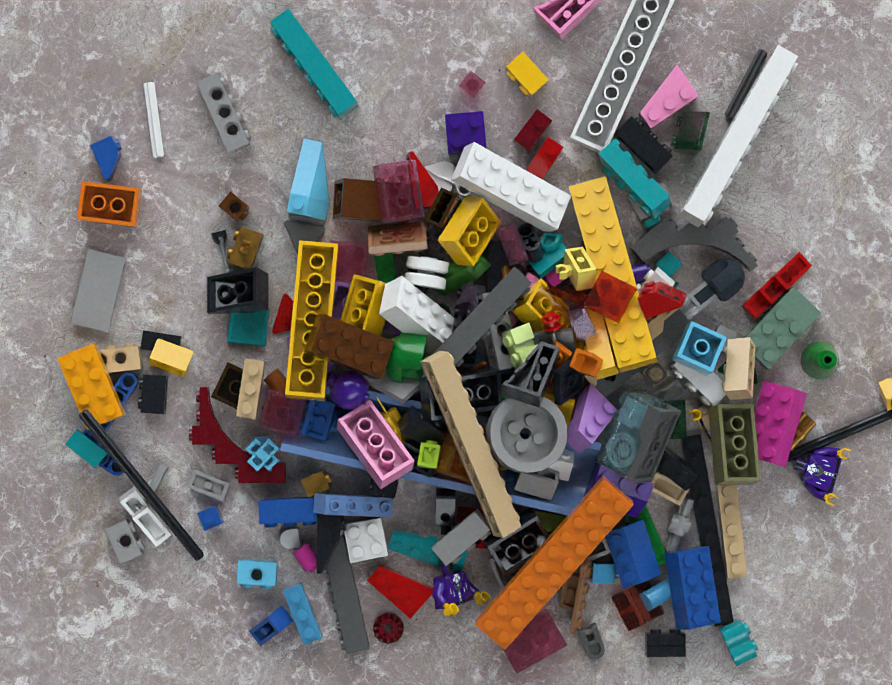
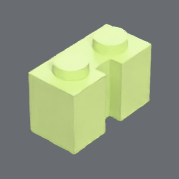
[501,323,537,370]

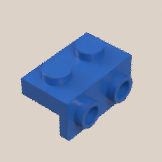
[300,399,337,441]

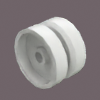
[404,256,449,290]

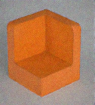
[570,348,603,378]

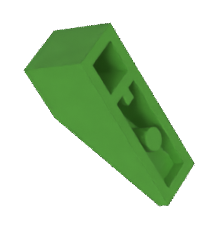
[435,254,491,296]

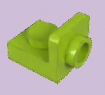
[417,440,442,470]

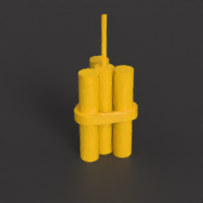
[376,397,411,444]

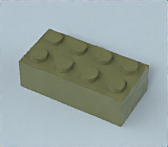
[709,404,761,485]

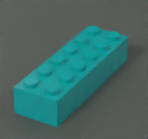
[270,8,359,120]

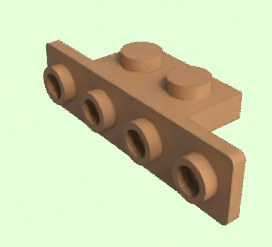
[559,559,593,634]

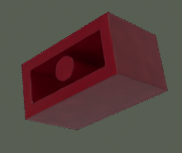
[513,109,552,153]

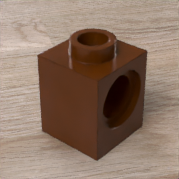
[219,191,250,222]

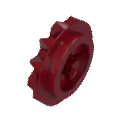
[373,613,404,644]

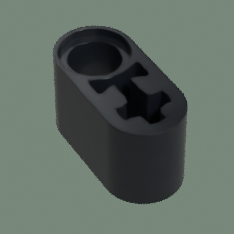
[517,223,544,262]

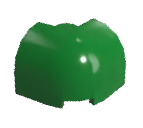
[386,333,427,383]

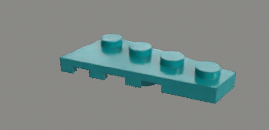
[388,530,468,571]

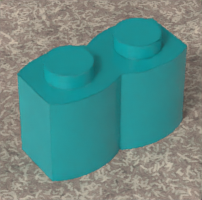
[719,619,758,666]

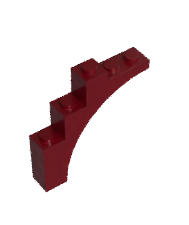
[189,387,286,483]

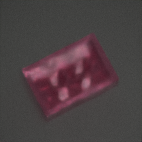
[373,159,425,224]
[503,609,567,673]

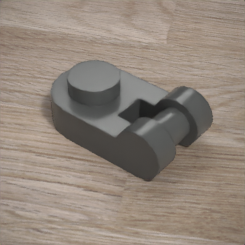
[578,623,605,659]

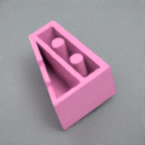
[533,0,603,40]
[638,65,698,130]

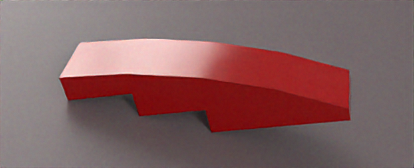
[741,252,812,320]

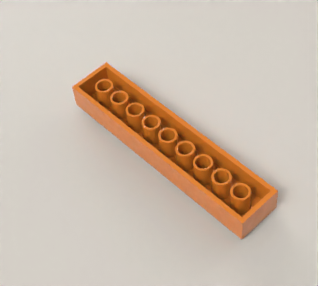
[475,475,634,650]

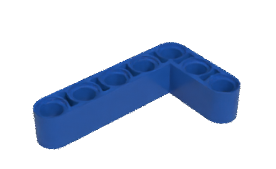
[83,373,139,476]

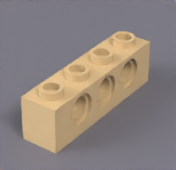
[62,343,143,378]

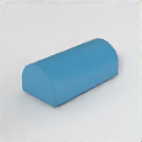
[639,578,671,611]

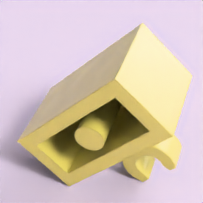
[556,246,597,291]

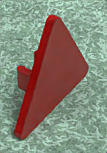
[272,293,294,334]

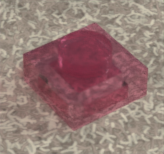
[459,71,486,98]

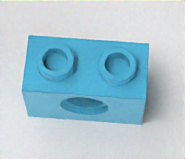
[237,559,278,589]

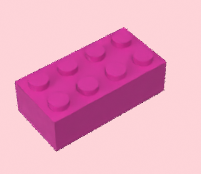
[754,381,807,467]

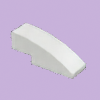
[119,486,171,547]

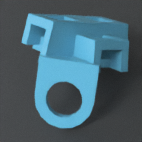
[246,436,281,472]

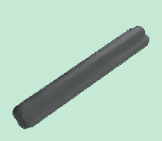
[725,49,767,119]

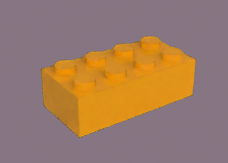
[57,343,126,430]

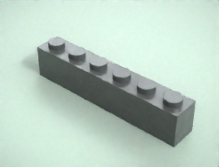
[433,267,532,369]
[324,535,370,654]

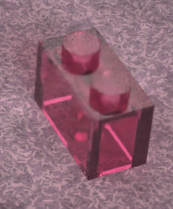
[496,223,529,267]

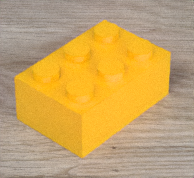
[438,196,501,267]

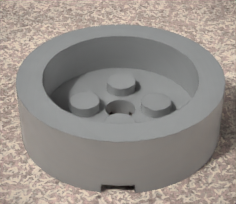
[486,397,567,473]

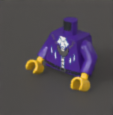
[793,447,851,507]
[432,563,490,616]

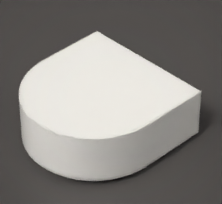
[280,528,301,549]

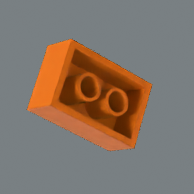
[77,181,142,228]

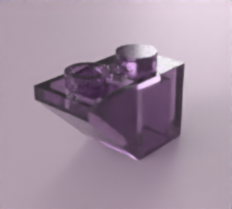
[566,302,597,342]

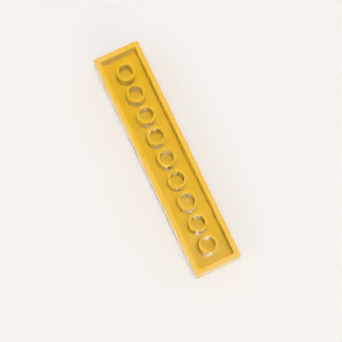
[569,176,658,373]

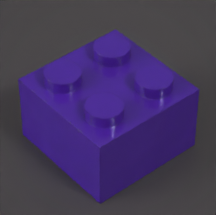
[445,111,487,155]

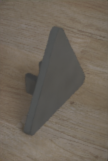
[284,220,325,255]

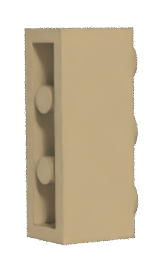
[722,337,756,400]
[236,358,266,419]

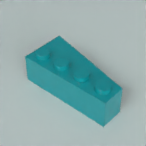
[598,138,671,219]

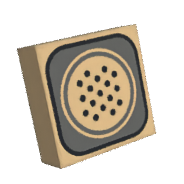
[642,361,669,387]

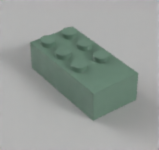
[743,287,821,369]

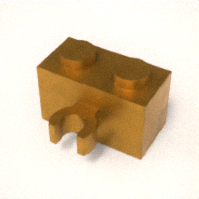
[227,226,264,269]
[301,470,333,498]

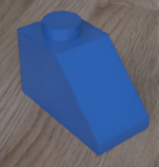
[90,136,122,182]
[249,606,294,646]

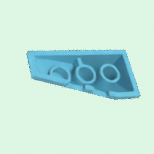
[287,138,329,221]

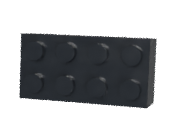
[419,366,502,421]

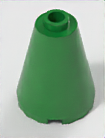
[801,341,839,379]

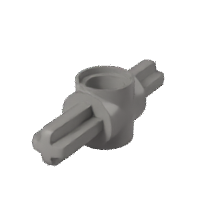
[665,497,694,552]

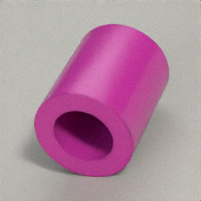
[292,543,317,573]

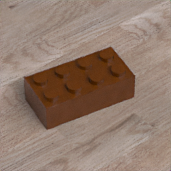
[304,314,394,379]

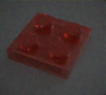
[584,271,637,324]

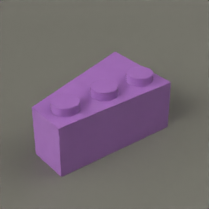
[567,383,618,454]

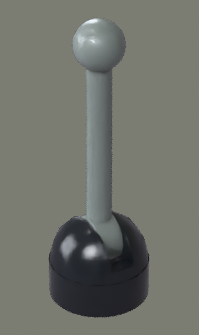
[211,230,232,273]

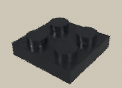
[553,357,584,406]

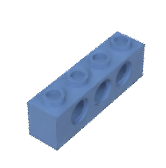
[313,493,393,517]

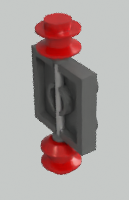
[534,312,576,384]

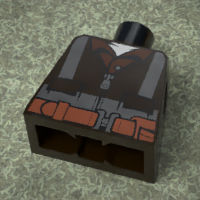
[425,187,462,229]

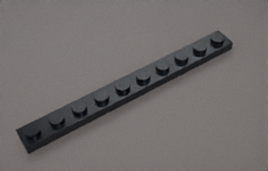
[681,434,734,627]

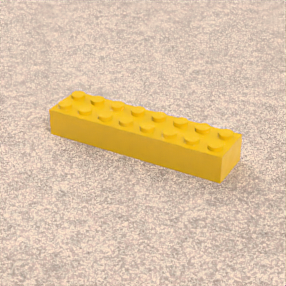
[285,240,338,401]

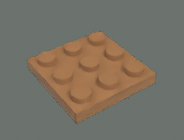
[368,221,427,256]

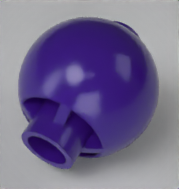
[326,370,370,409]

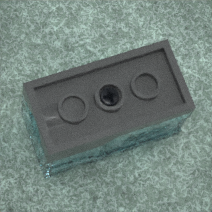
[596,390,681,483]

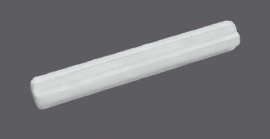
[143,82,164,158]

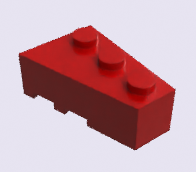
[367,564,433,619]

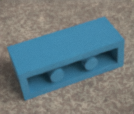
[283,582,323,645]

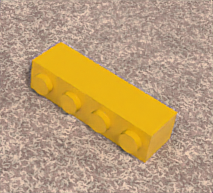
[575,298,620,380]

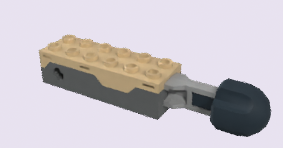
[584,258,745,398]

